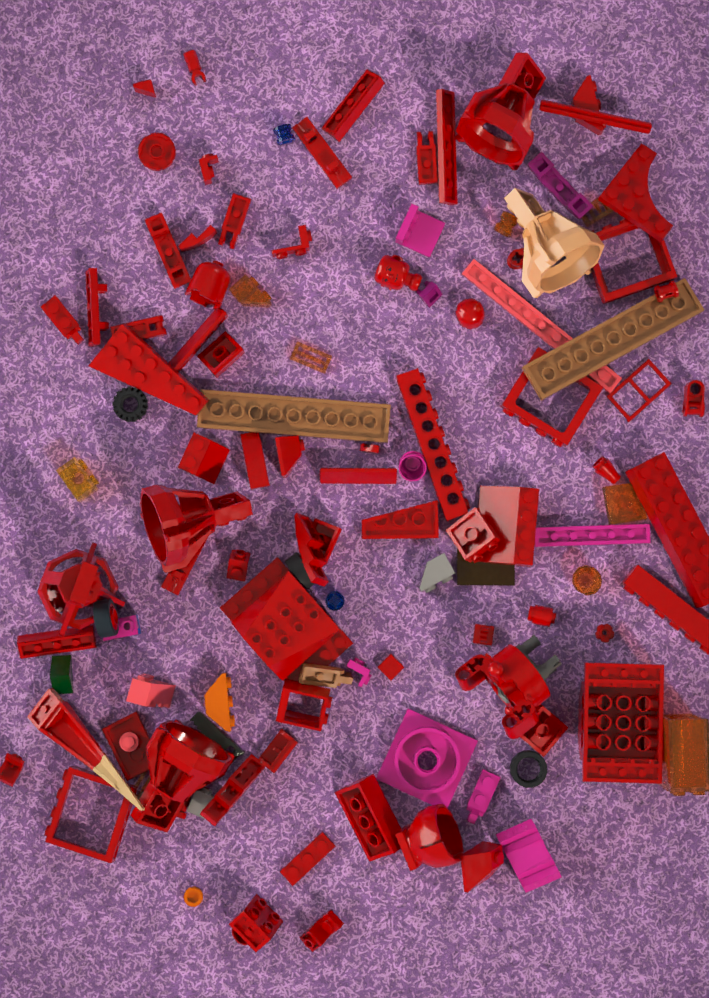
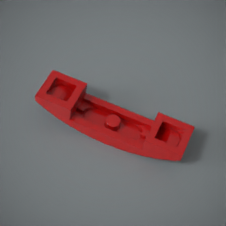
[145,212,191,289]

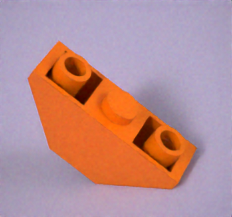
[204,672,235,732]

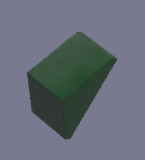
[50,655,74,694]

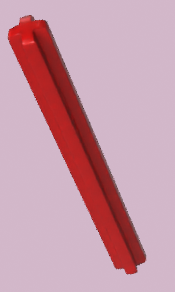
[539,100,652,134]

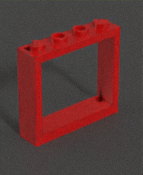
[44,766,138,863]

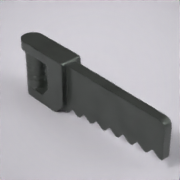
[190,712,244,764]

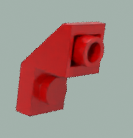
[299,910,344,952]

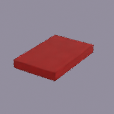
[102,711,150,781]

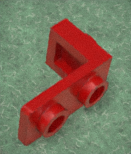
[271,225,312,259]

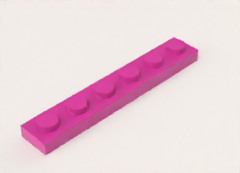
[535,524,651,547]

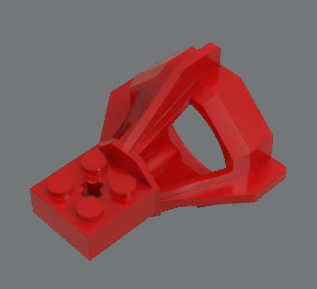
[455,53,546,170]
[140,484,253,573]
[37,542,125,636]
[130,719,235,833]

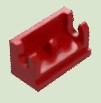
[258,729,298,773]

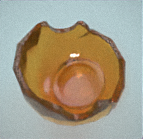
[572,565,602,596]

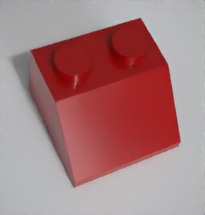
[178,433,230,484]

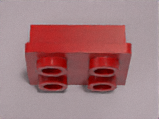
[229,894,283,952]

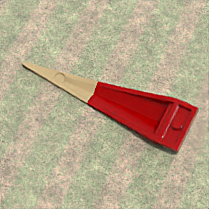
[27,688,145,811]

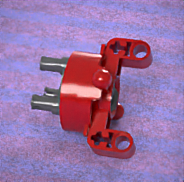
[455,635,562,739]

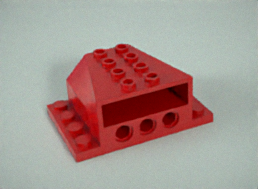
[220,557,353,694]
[578,662,664,784]

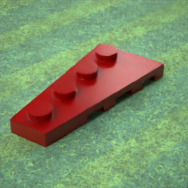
[362,500,439,539]

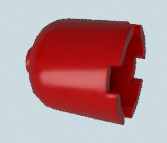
[185,260,231,309]

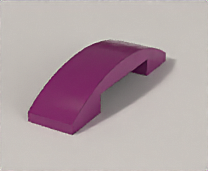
[527,151,593,220]

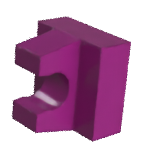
[416,281,443,308]

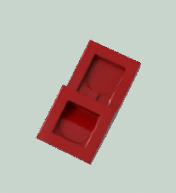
[178,225,217,252]

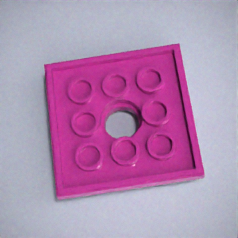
[376,708,478,808]

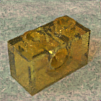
[56,457,99,502]

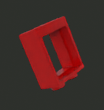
[276,679,333,731]

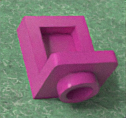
[346,657,372,687]

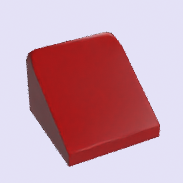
[133,79,156,98]

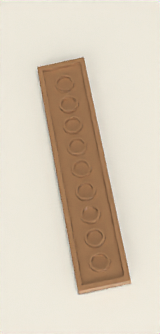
[522,278,704,401]
[197,389,391,443]

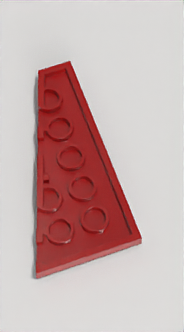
[88,323,209,415]

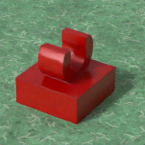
[472,624,494,646]

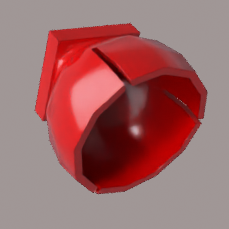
[395,804,464,871]

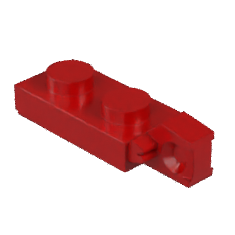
[41,295,84,345]

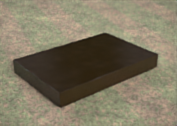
[457,549,515,586]

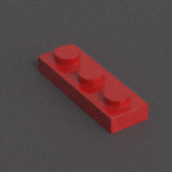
[280,831,336,886]

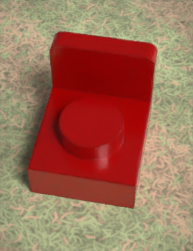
[199,154,219,185]

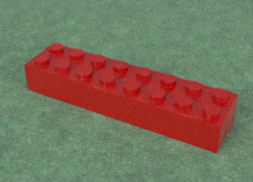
[625,452,709,608]

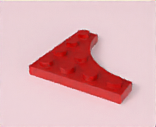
[598,143,673,242]

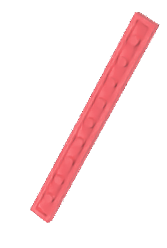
[461,259,622,394]

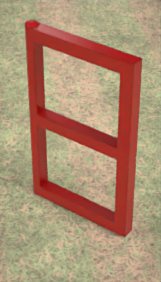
[606,359,672,422]

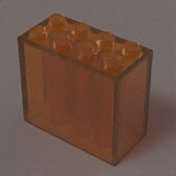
[658,714,709,796]

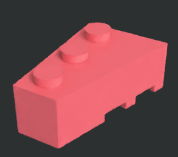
[126,673,176,708]

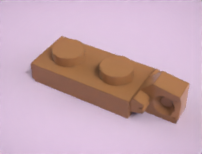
[298,663,353,688]

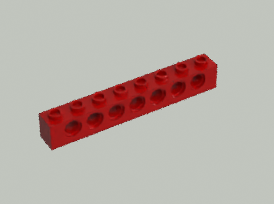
[396,368,470,521]

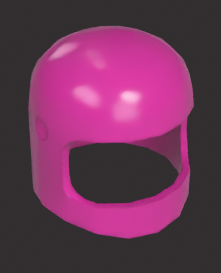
[399,451,427,481]

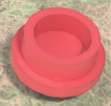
[119,732,139,752]

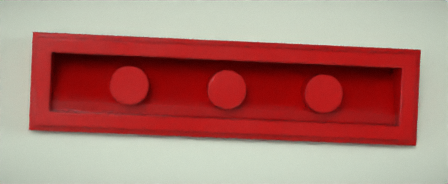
[321,69,385,142]
[169,308,228,372]
[320,468,397,484]
[17,625,97,659]

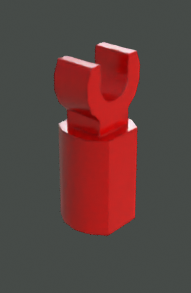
[183,50,206,85]

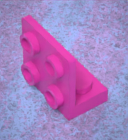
[395,203,445,257]

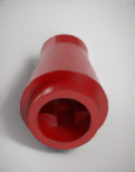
[593,456,621,484]

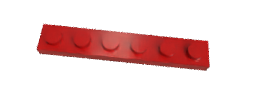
[436,89,458,205]

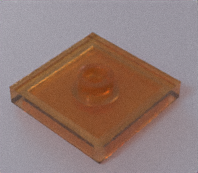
[602,483,647,525]

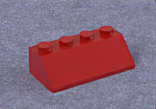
[335,774,401,862]

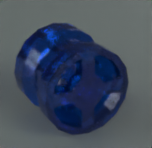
[273,124,295,145]
[326,591,345,611]

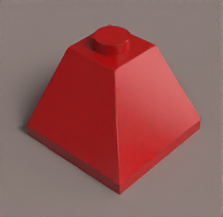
[275,435,305,478]
[460,841,504,893]

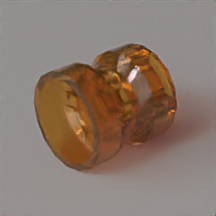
[494,211,518,237]

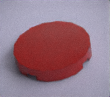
[138,132,176,171]

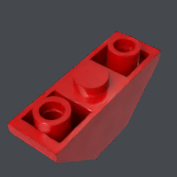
[571,75,606,135]

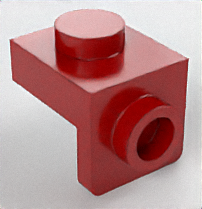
[226,549,251,582]
[0,753,24,787]

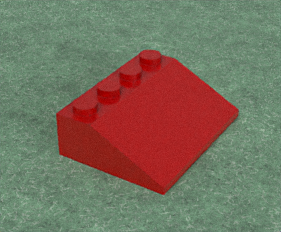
[478,485,539,567]

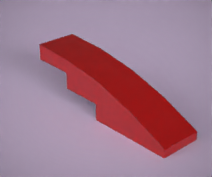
[294,513,329,587]
[200,754,265,826]

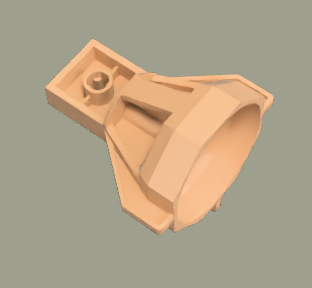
[504,188,605,298]

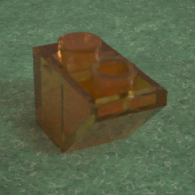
[229,274,272,308]

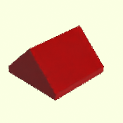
[197,331,245,378]
[299,518,342,565]

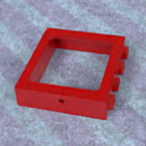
[591,219,677,304]
[501,347,603,447]

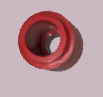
[527,604,556,627]

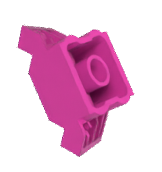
[496,819,562,893]

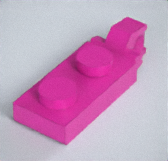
[466,769,501,824]

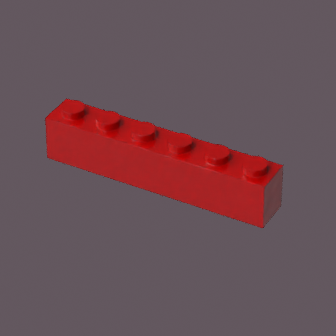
[622,565,709,655]

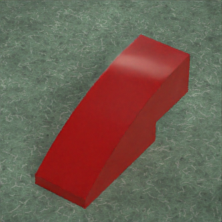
[240,432,270,490]

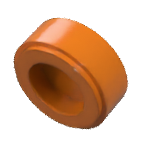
[184,886,203,907]

